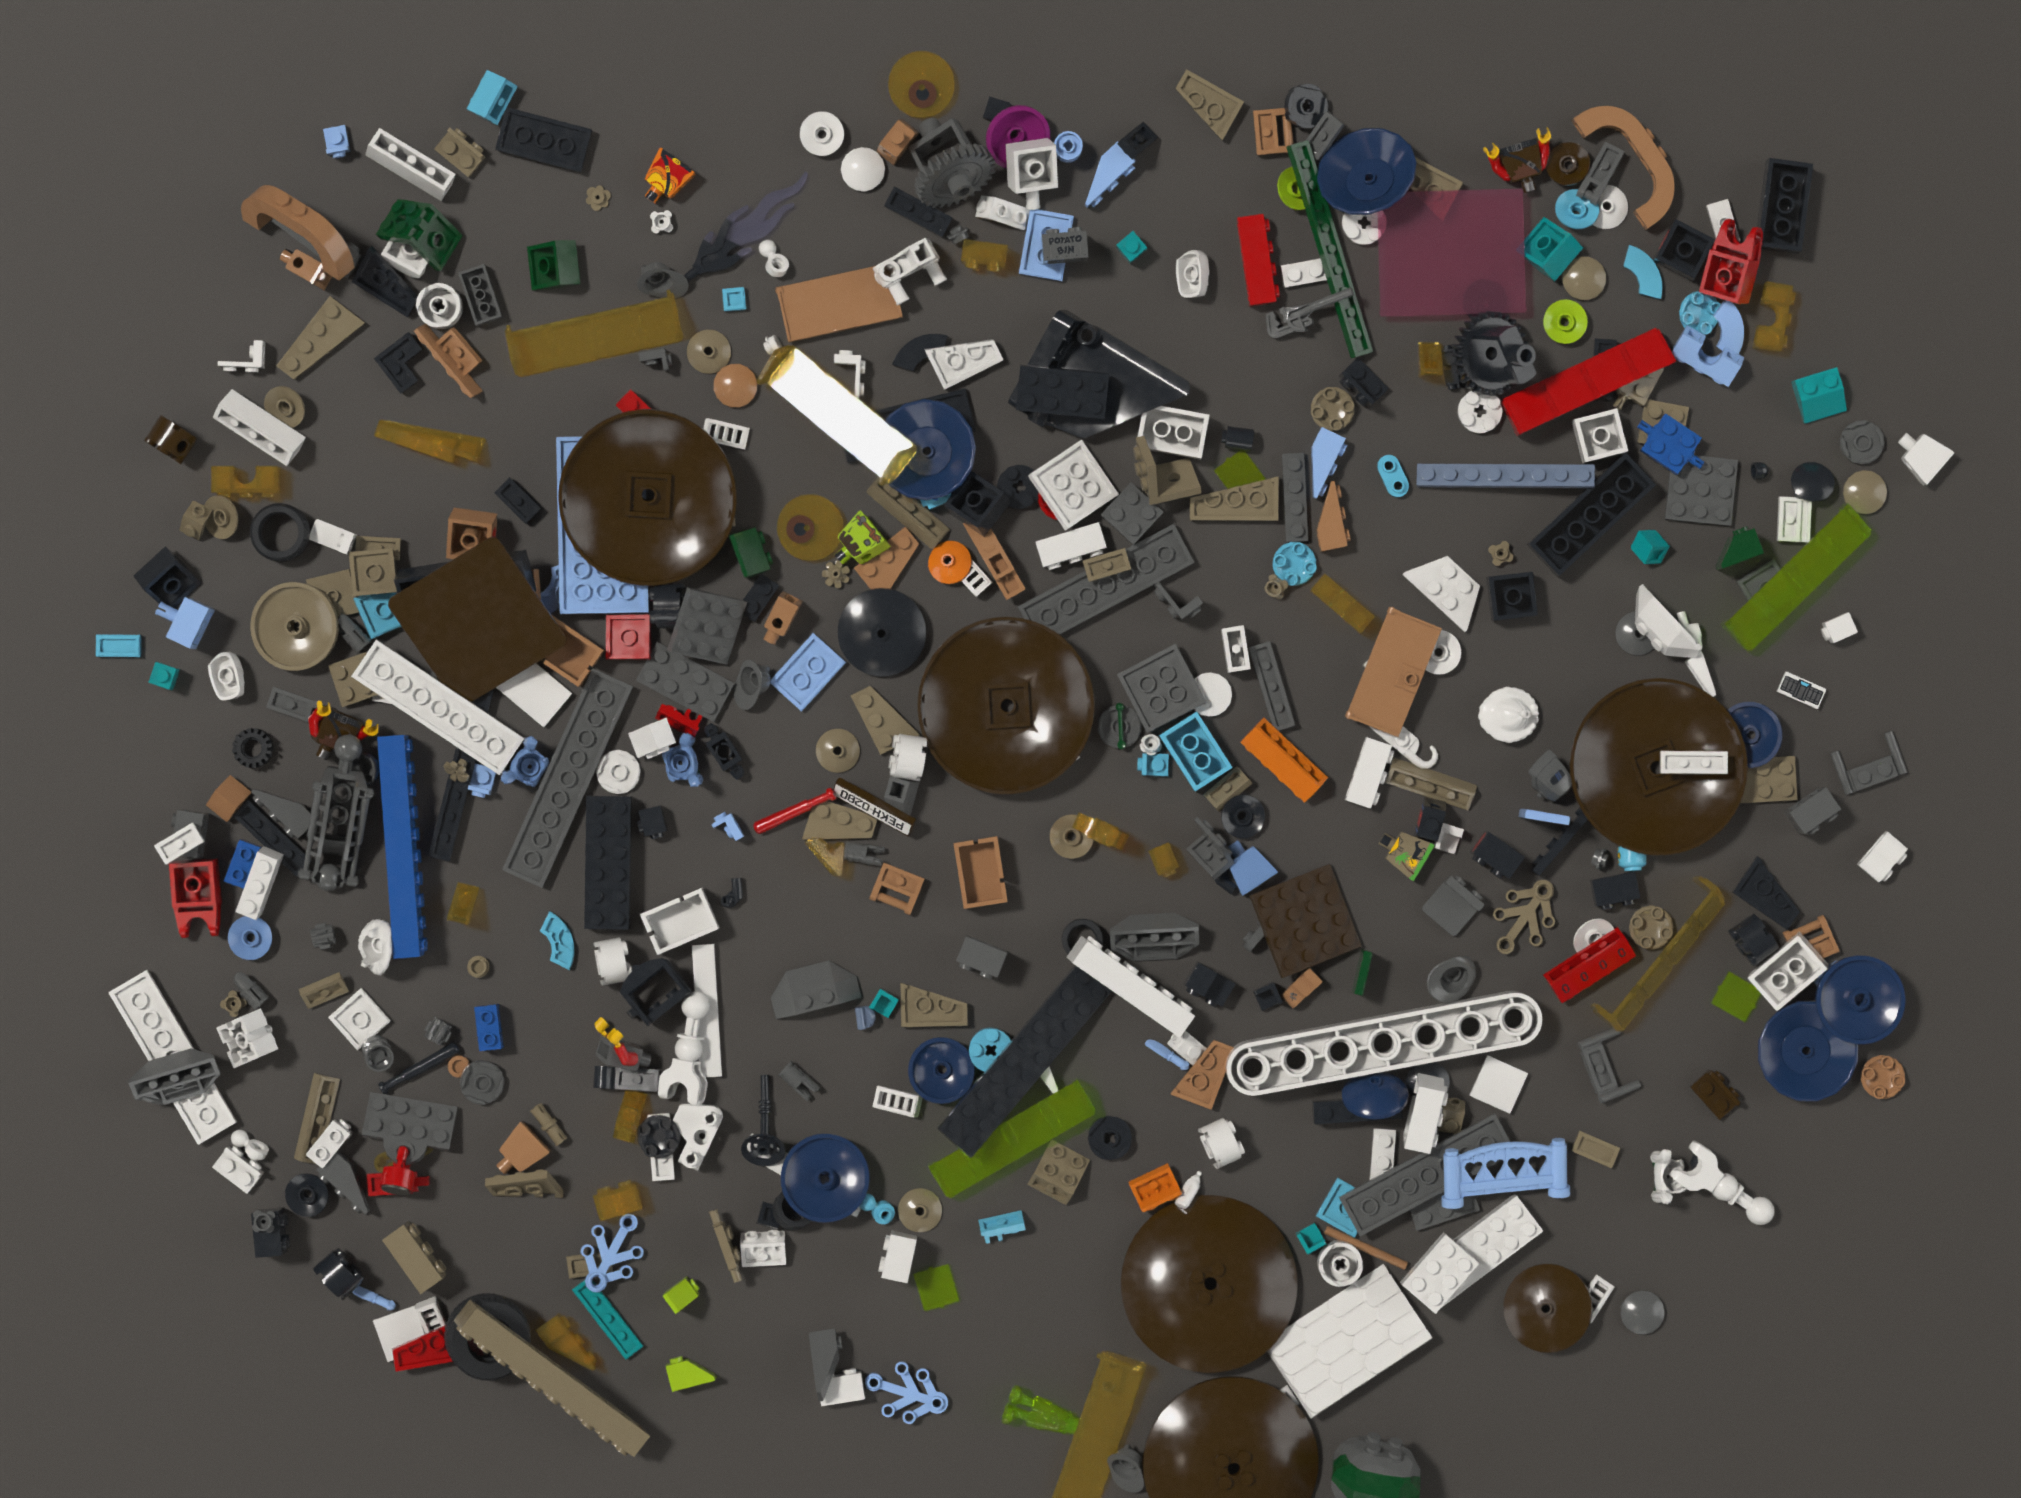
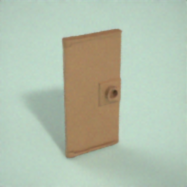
[775,266,903,343]
[1345,607,1442,737]

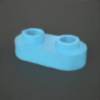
[1377,455,1409,497]

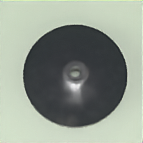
[838,588,926,676]

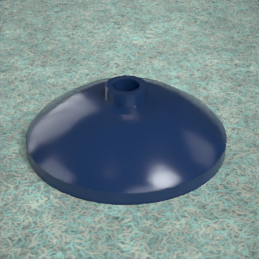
[1727,702,1783,768]
[908,1037,975,1104]
[1342,1072,1408,1119]

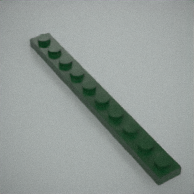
[1286,140,1373,359]

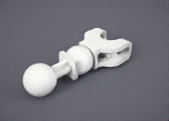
[658,991,710,1106]
[1669,1140,1774,1225]

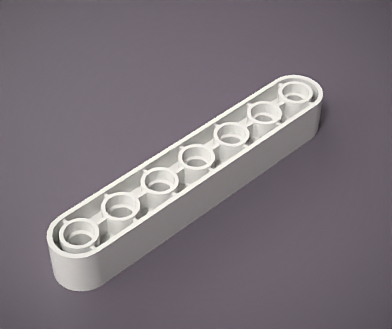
[1226,991,1542,1096]

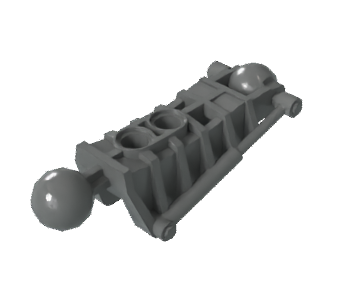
[297,734,374,891]

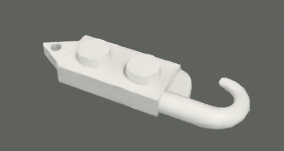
[1369,726,1438,769]

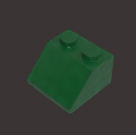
[527,240,580,291]
[1715,526,1764,570]
[729,528,773,579]

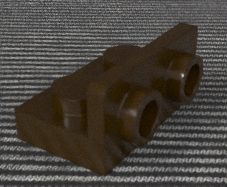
[1689,1069,1741,1120]

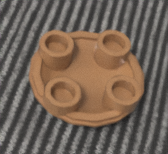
[714,364,757,408]
[1861,1055,1905,1099]

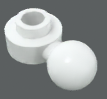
[759,240,789,277]
[231,1130,269,1161]

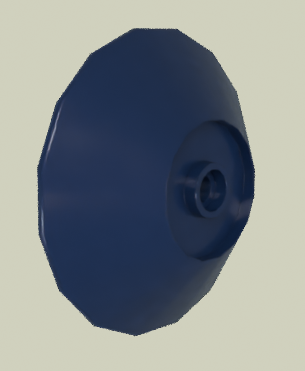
[1317,128,1417,215]
[875,399,976,500]
[1758,1001,1858,1101]

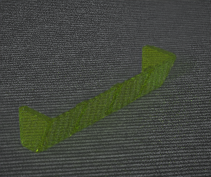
[1720,503,1871,651]
[928,1078,1096,1198]

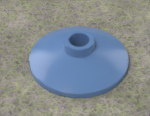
[228,916,272,960]

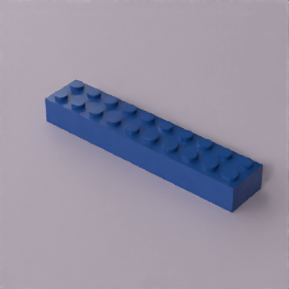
[377,735,428,959]

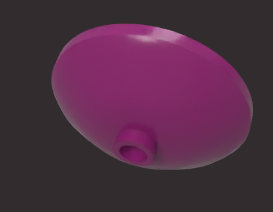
[986,105,1050,169]

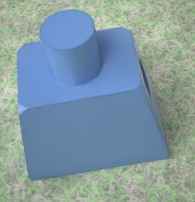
[1228,840,1278,896]

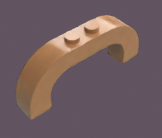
[1571,106,1675,230]
[241,185,355,281]

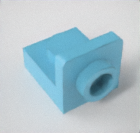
[1137,753,1169,776]

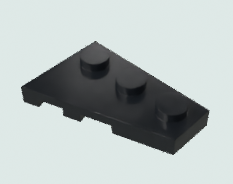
[352,246,418,318]
[1732,856,1800,930]

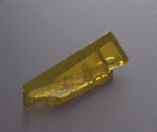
[374,420,486,464]

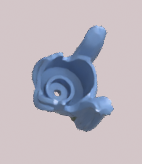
[662,733,703,787]
[501,736,550,787]

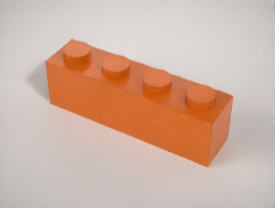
[1240,717,1328,803]

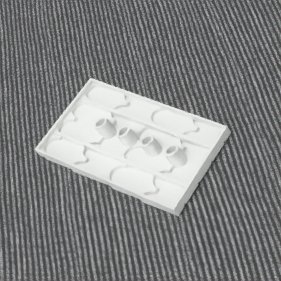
[1267,1264,1432,1419]

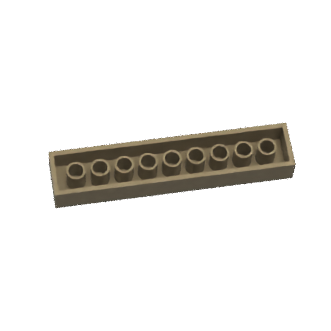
[454,1299,650,1457]

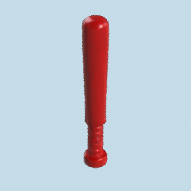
[753,788,836,834]

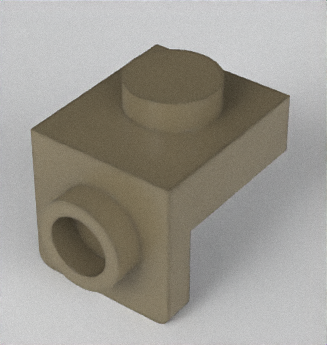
[179,501,212,540]
[1438,1098,1465,1134]

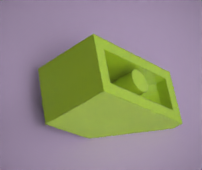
[663,1276,700,1314]
[666,1356,716,1392]

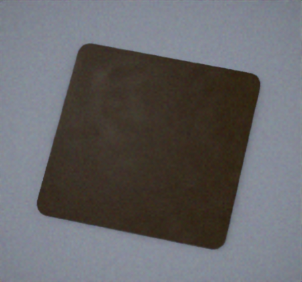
[388,537,566,702]

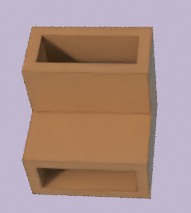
[206,775,252,822]

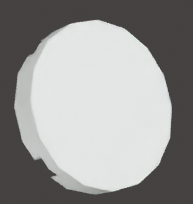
[1194,672,1232,717]
[596,750,641,794]

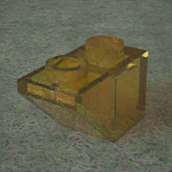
[613,1090,647,1143]

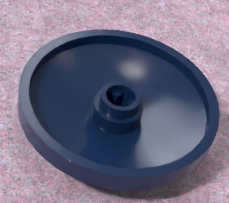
[1815,955,1905,1044]
[781,1134,869,1223]

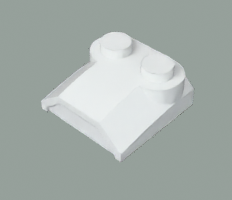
[381,237,438,278]

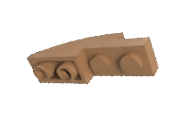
[963,523,1026,600]

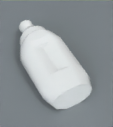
[1175,1171,1202,1209]

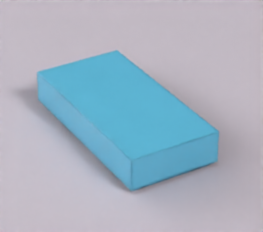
[96,635,141,657]

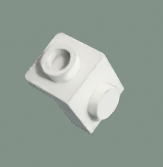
[1167,1031,1207,1065]

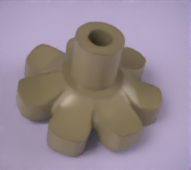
[822,560,850,589]
[443,759,469,782]

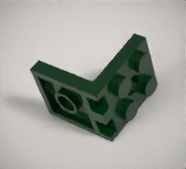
[376,199,463,271]

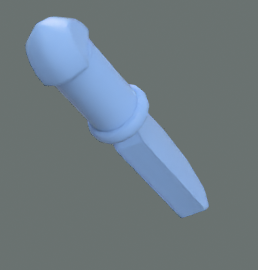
[1145,1039,1190,1070]
[352,1286,396,1310]

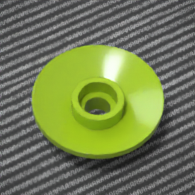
[1277,167,1305,210]
[1543,300,1588,344]

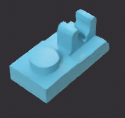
[978,1210,1026,1244]

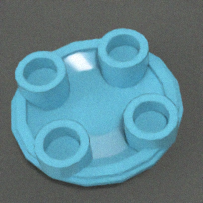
[1679,291,1721,334]
[1273,542,1316,586]

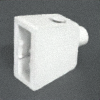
[1898,433,1954,486]

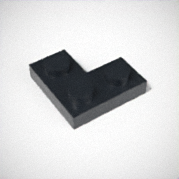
[374,332,423,394]

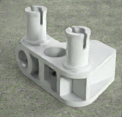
[873,238,947,306]
[673,1104,723,1171]

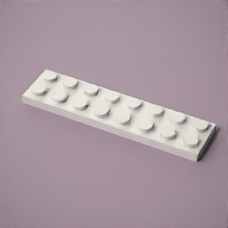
[351,639,524,775]
[108,970,237,1145]

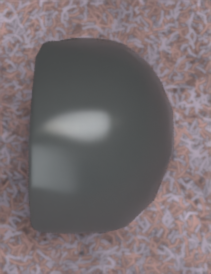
[352,752,380,785]

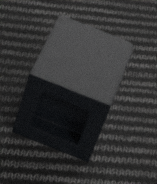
[1252,981,1283,1011]

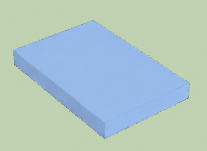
[1019,209,1074,282]
[770,633,846,712]
[1518,808,1570,825]

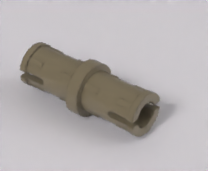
[530,1103,568,1146]

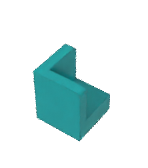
[1631,530,1670,564]
[869,988,899,1018]
[1295,1222,1327,1255]

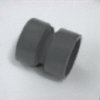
[362,1035,394,1072]

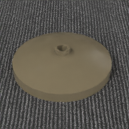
[250,582,339,671]

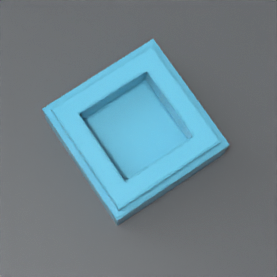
[722,287,746,312]

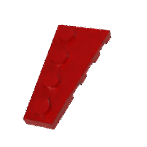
[392,1325,483,1372]

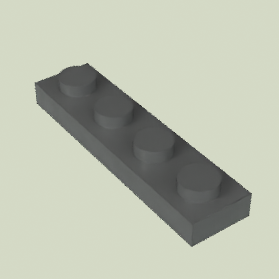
[1282,453,1308,542]
[1248,641,1295,731]

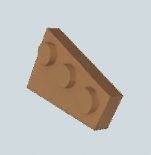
[854,527,919,589]
[1170,1040,1234,1110]

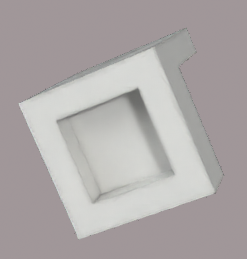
[1434,823,1464,854]

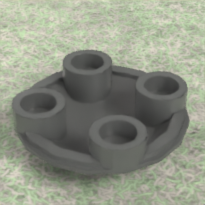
[1620,1290,1665,1335]

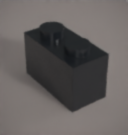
[1590,872,1640,910]

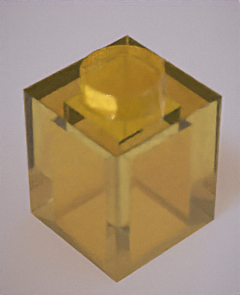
[1148,842,1179,878]

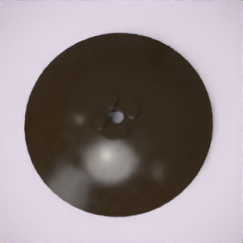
[558,409,737,586]
[918,617,1095,794]
[1570,678,1748,855]
[1121,1195,1297,1373]
[1143,1376,1319,1498]

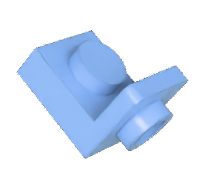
[323,125,351,159]
[468,763,496,798]
[711,812,745,841]

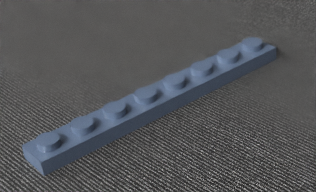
[1417,464,1595,488]

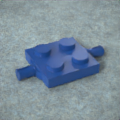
[1637,413,1705,475]

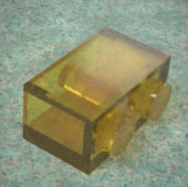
[593,1180,644,1221]

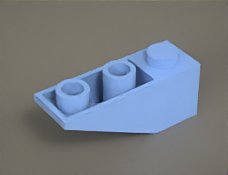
[1085,141,1136,208]
[1311,427,1347,499]

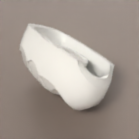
[1176,250,1209,298]
[208,652,245,700]

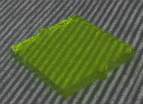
[1214,450,1266,489]
[1711,971,1761,1022]
[913,1264,959,1311]

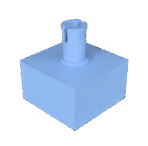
[155,597,215,649]

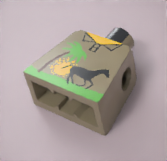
[1378,832,1435,881]

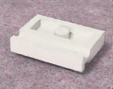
[1777,497,1812,542]

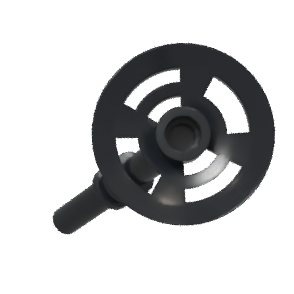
[741,1075,785,1166]

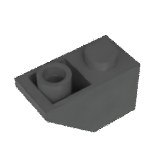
[884,776,919,816]

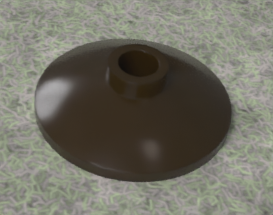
[1546,142,1590,186]

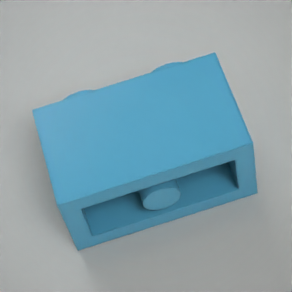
[467,70,518,125]

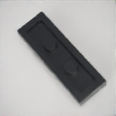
[884,186,953,237]

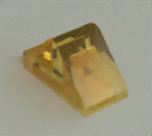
[804,837,844,876]
[447,882,479,925]

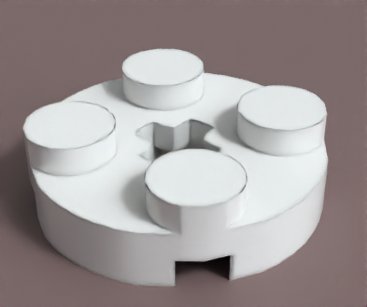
[1342,210,1386,245]
[1457,391,1502,434]

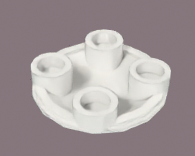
[841,147,885,192]

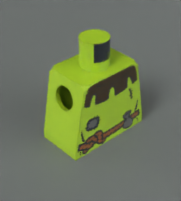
[834,510,891,564]

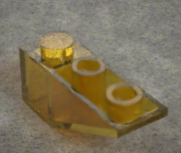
[535,1313,598,1371]

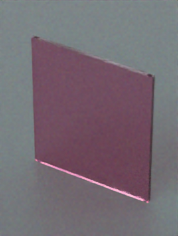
[1377,188,1527,317]

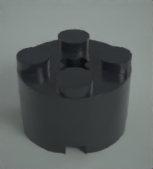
[650,584,686,629]
[1728,913,1779,967]
[313,1248,364,1300]

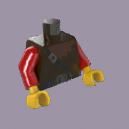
[1483,127,1551,193]
[308,701,379,760]

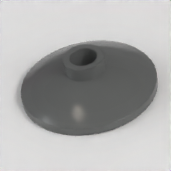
[1615,612,1654,655]

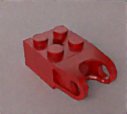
[1699,218,1763,304]
[169,858,222,938]

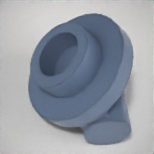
[855,1005,876,1030]

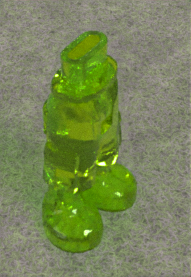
[1001,1385,1081,1435]

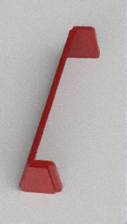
[1501,328,1676,436]

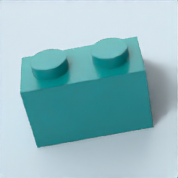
[1515,217,1583,282]
[1791,367,1847,424]

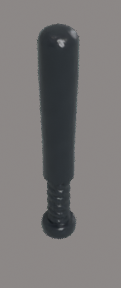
[378,1042,460,1094]

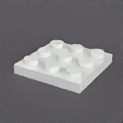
[1028,440,1119,531]

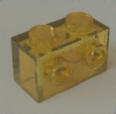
[961,239,1008,272]

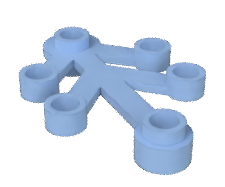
[580,1214,644,1292]
[865,1361,948,1424]

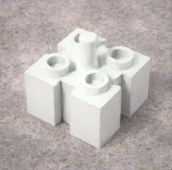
[216,1008,278,1068]

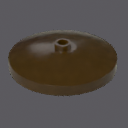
[1504,1264,1593,1353]

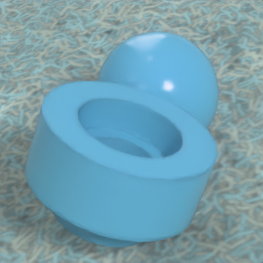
[859,1193,895,1224]

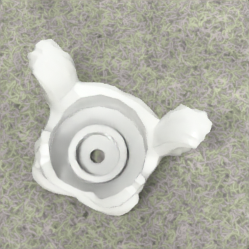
[1650,1149,1686,1205]

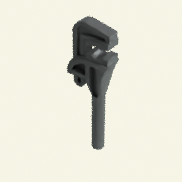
[1266,287,1354,338]

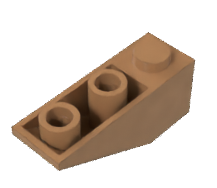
[1316,481,1350,552]

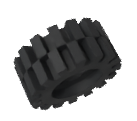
[232,728,274,768]

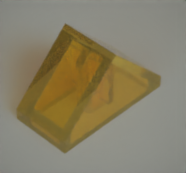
[1418,342,1443,377]

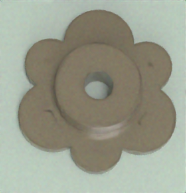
[586,185,611,211]

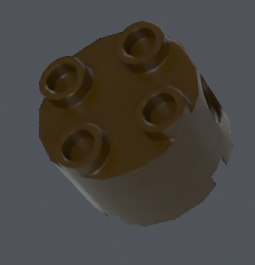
[144,415,198,464]

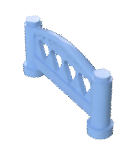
[1441,1138,1570,1209]

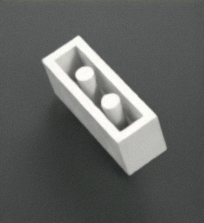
[1035,522,1107,570]
[1344,737,1394,809]
[236,846,284,920]

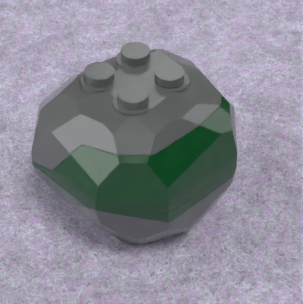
[1331,1432,1421,1498]

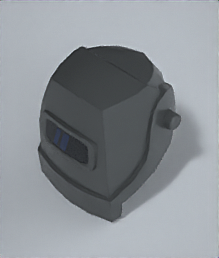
[1528,749,1572,802]

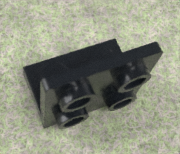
[1339,357,1389,407]

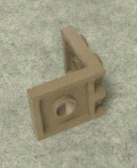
[1133,436,1201,505]

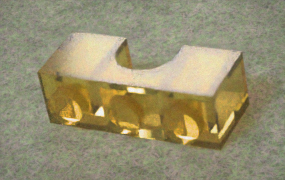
[1752,281,1796,353]
[211,466,281,498]
[1309,574,1375,634]

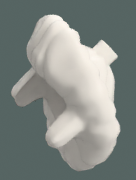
[1478,687,1539,743]
[358,919,393,976]

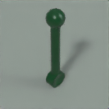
[1116,703,1126,749]

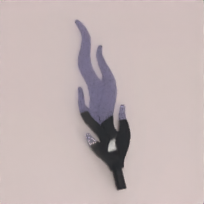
[684,172,808,283]

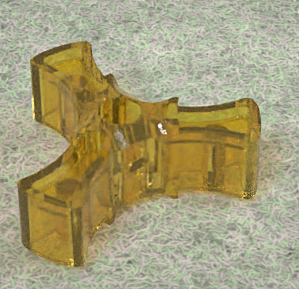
[1072,812,1129,850]

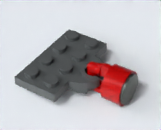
[362,1092,458,1195]

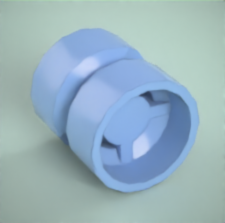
[1054,131,1083,163]

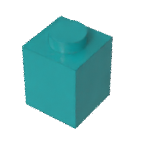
[1116,231,1147,264]
[148,662,180,690]

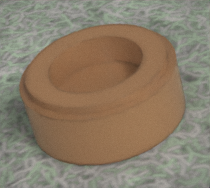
[448,1055,470,1078]

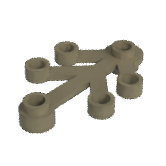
[1492,880,1555,954]

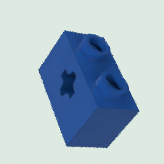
[224,839,262,889]
[474,1003,504,1051]

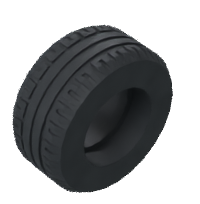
[444,1293,531,1381]

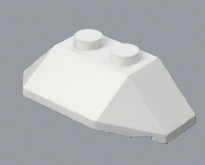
[1635,584,1702,658]

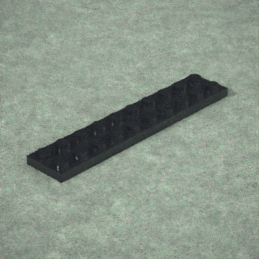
[937,965,1112,1158]

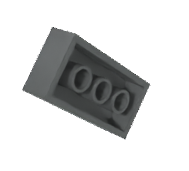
[458,264,503,326]

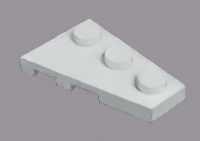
[924,339,1003,390]

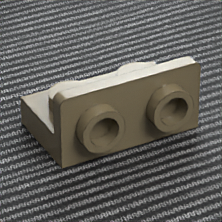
[434,127,486,178]

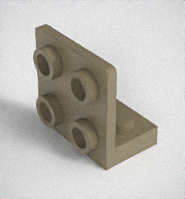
[1027,1140,1090,1205]

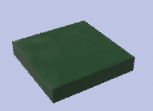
[1351,949,1373,996]

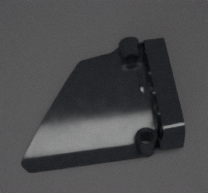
[1008,310,1190,438]

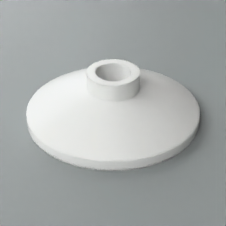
[800,112,844,156]
[1591,185,1628,229]
[1426,630,1461,674]
[1573,919,1614,952]

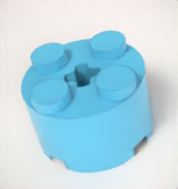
[969,1027,1011,1072]

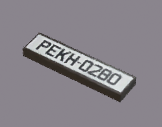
[833,777,916,837]

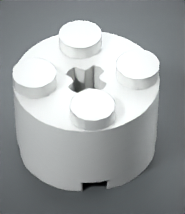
[416,283,463,329]
[888,734,927,781]
[593,937,632,986]
[1198,1118,1245,1169]
[1317,1240,1363,1287]

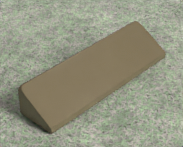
[866,474,950,549]
[1385,758,1477,811]
[294,1073,340,1164]

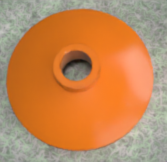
[928,541,972,584]

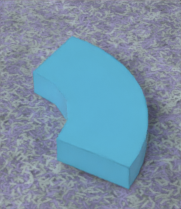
[1623,245,1662,300]
[540,911,575,970]

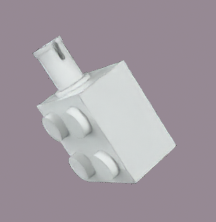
[1006,138,1058,210]

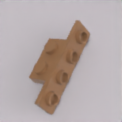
[414,323,483,398]

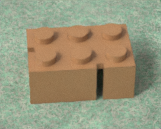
[540,614,605,687]
[953,836,1008,909]

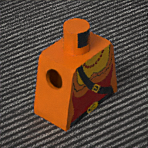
[645,147,696,204]

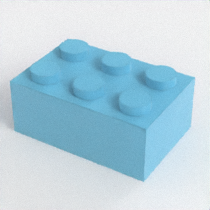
[1159,712,1232,791]

